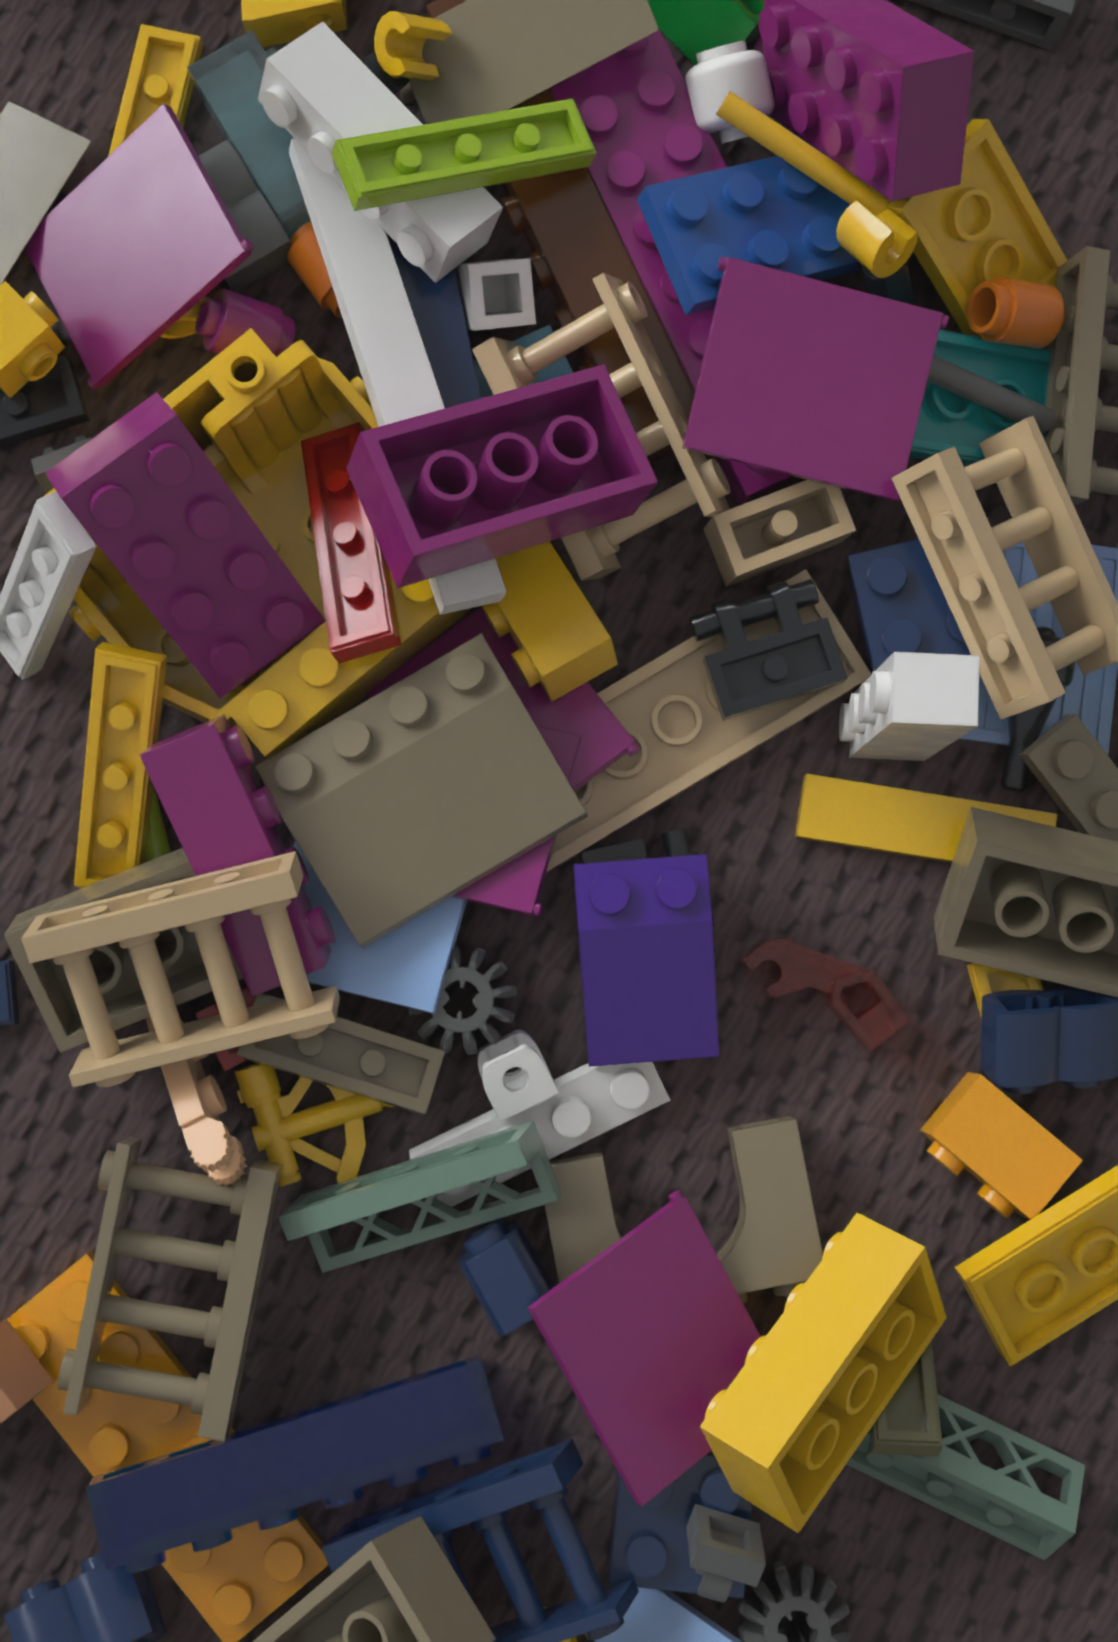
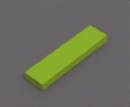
[332,99,597,211]

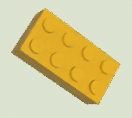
[700,1213,947,1533]

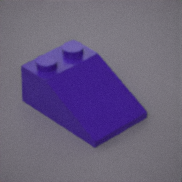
[573,854,719,1067]

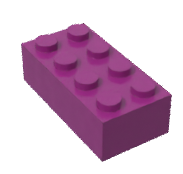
[759,0,975,201]
[346,364,658,588]
[46,392,326,699]

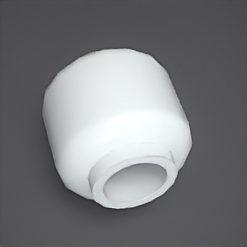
[685,41,775,144]

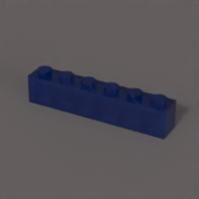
[86,1356,504,1574]

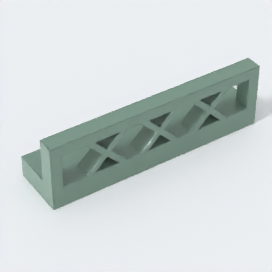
[278,1120,562,1273]
[846,1394,1085,1560]

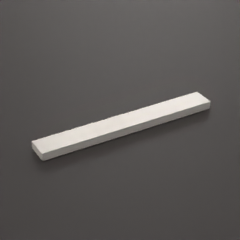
[288,139,507,615]

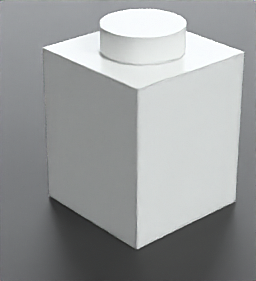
[455,258,536,331]

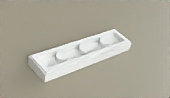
[0,491,97,680]

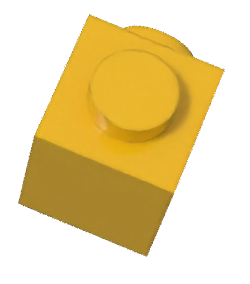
[0,281,65,398]

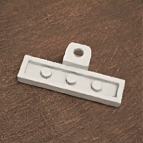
[409,1030,670,1207]

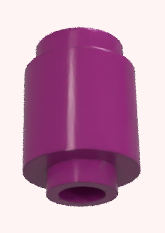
[196,288,295,357]

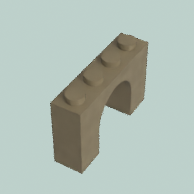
[545,1116,823,1304]

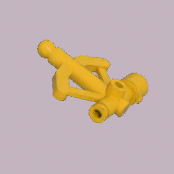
[234,1063,395,1187]

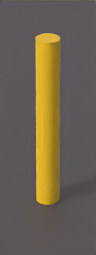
[716,91,891,216]

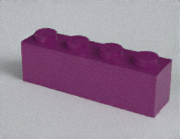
[140,714,336,997]

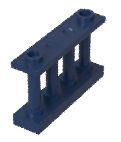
[322,1439,639,1642]

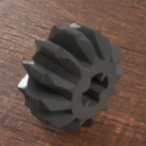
[408,946,517,1055]
[737,1560,850,1642]

